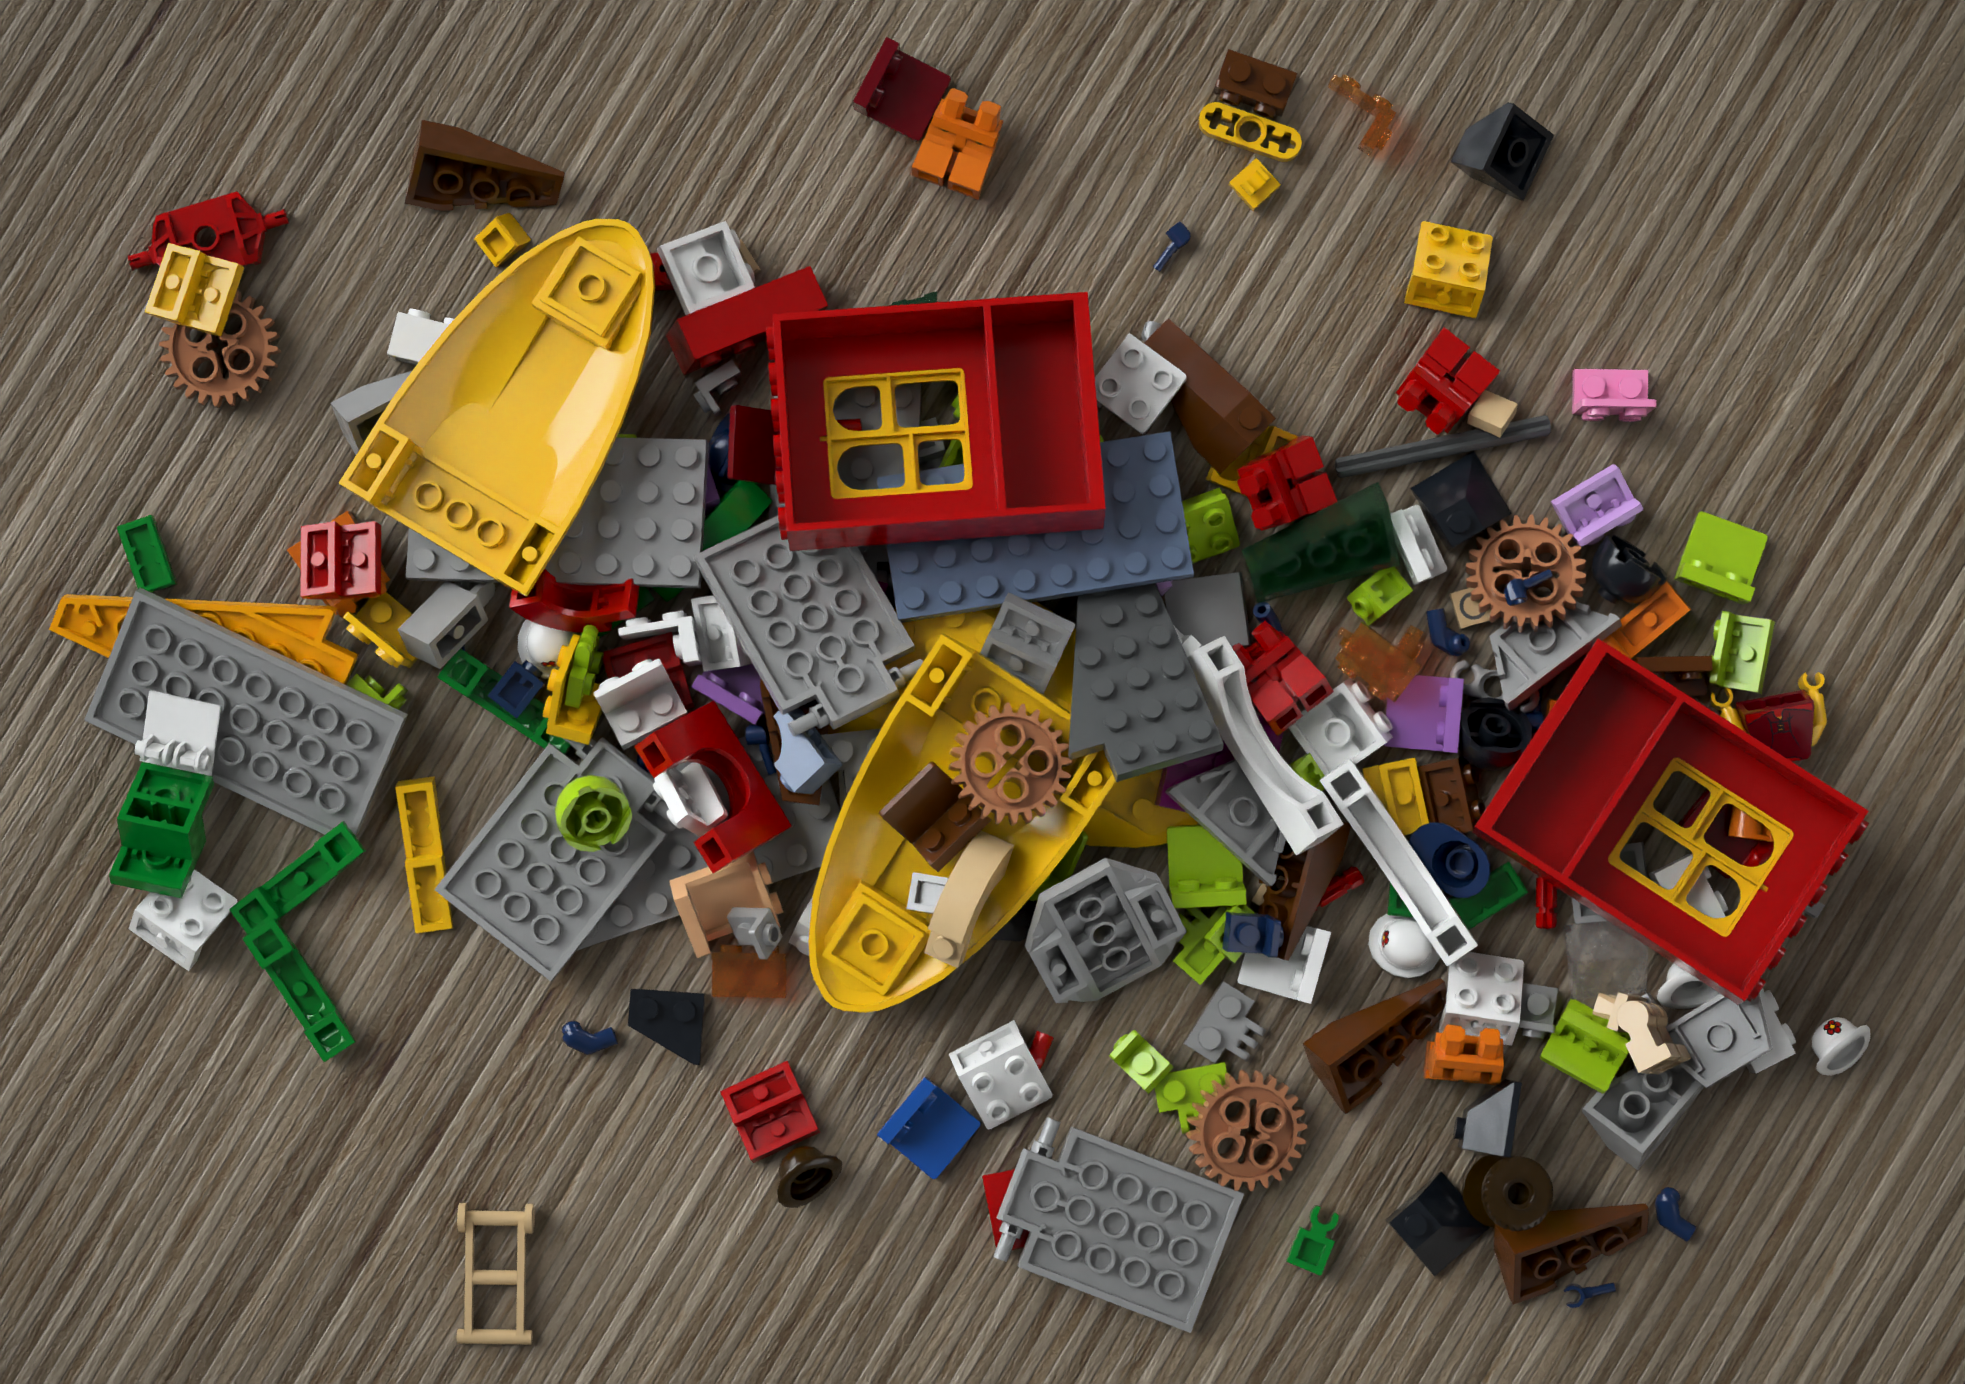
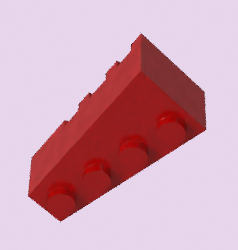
[666,266,828,375]

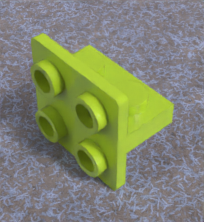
[1182,487,1240,564]
[1540,998,1632,1094]

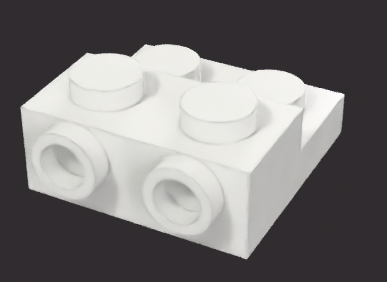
[657,221,755,315]
[1289,678,1393,775]

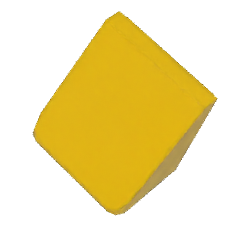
[474,213,531,267]

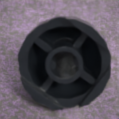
[1592,535,1668,604]
[1458,697,1532,772]

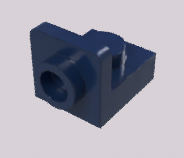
[488,660,545,718]
[1222,912,1284,958]

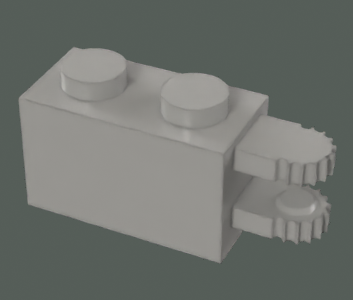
[398,581,496,669]

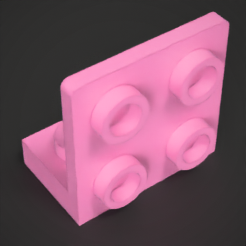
[1572,369,1657,422]

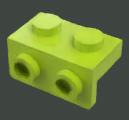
[1707,611,1775,694]

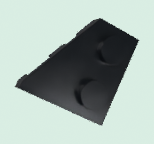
[628,988,705,1065]

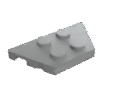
[1489,592,1622,711]
[1165,759,1286,886]

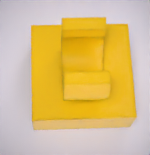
[1228,158,1281,211]

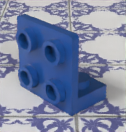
[877,1076,981,1179]

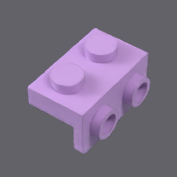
[1551,464,1643,547]

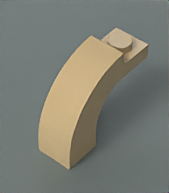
[924,830,1014,968]

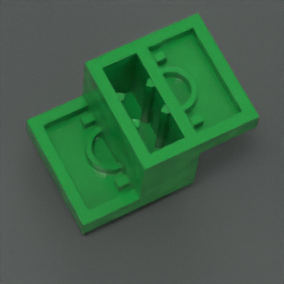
[109,762,214,898]

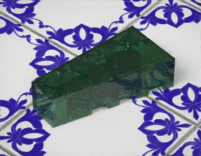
[1242,482,1400,604]

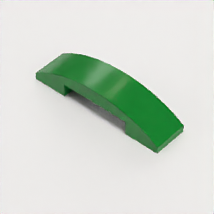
[652,481,772,602]
[437,648,570,754]
[229,821,366,935]
[242,918,356,1062]

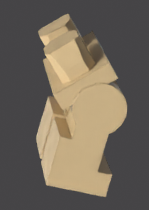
[1592,992,1691,1075]

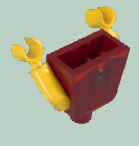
[1710,672,1827,762]

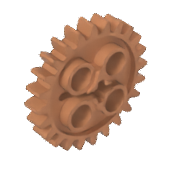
[159,290,281,408]
[1466,515,1586,632]
[948,703,1072,826]
[1186,1070,1307,1192]

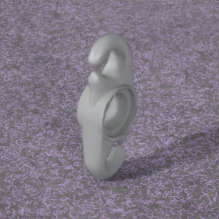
[1450,660,1540,714]

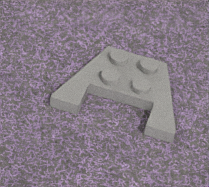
[1642,993,1772,1088]

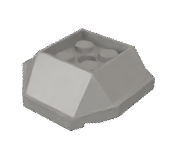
[1025,858,1186,1003]

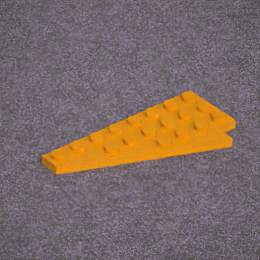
[49,594,359,685]

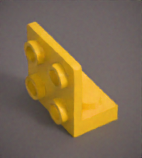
[1404,221,1493,318]
[343,592,418,668]
[543,634,602,745]

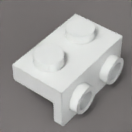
[653,762,728,837]

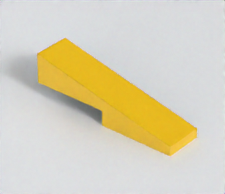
[395,776,453,933]

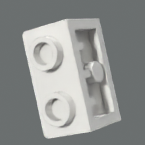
[1385,505,1447,586]
[691,595,752,671]

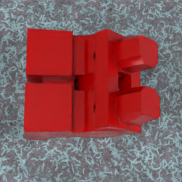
[1396,327,1500,434]
[1237,435,1338,531]
[1232,621,1334,736]

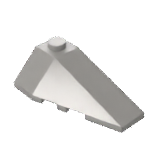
[1582,1065,1705,1170]

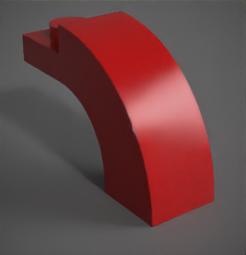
[509,569,640,633]

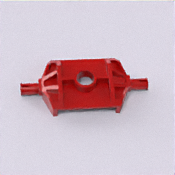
[128,191,289,271]

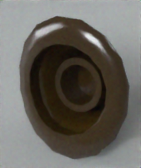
[777,1146,842,1208]

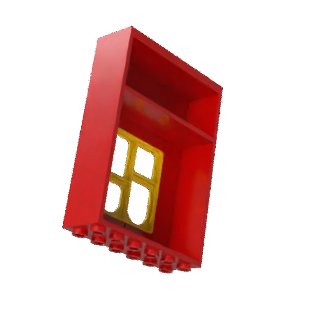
[766,292,1106,551]
[1472,638,1869,1005]

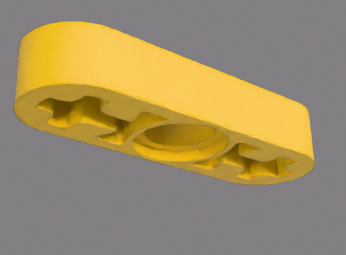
[1199,102,1302,162]

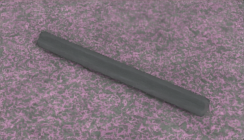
[1335,415,1551,478]

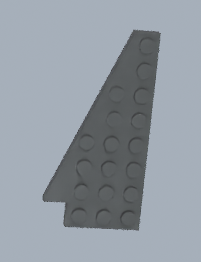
[1068,583,1224,782]

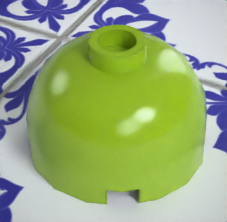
[555,775,632,852]

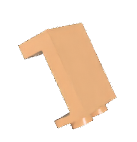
[669,851,783,958]

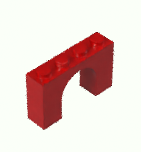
[634,700,792,874]

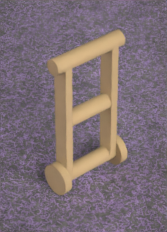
[457,1203,535,1345]

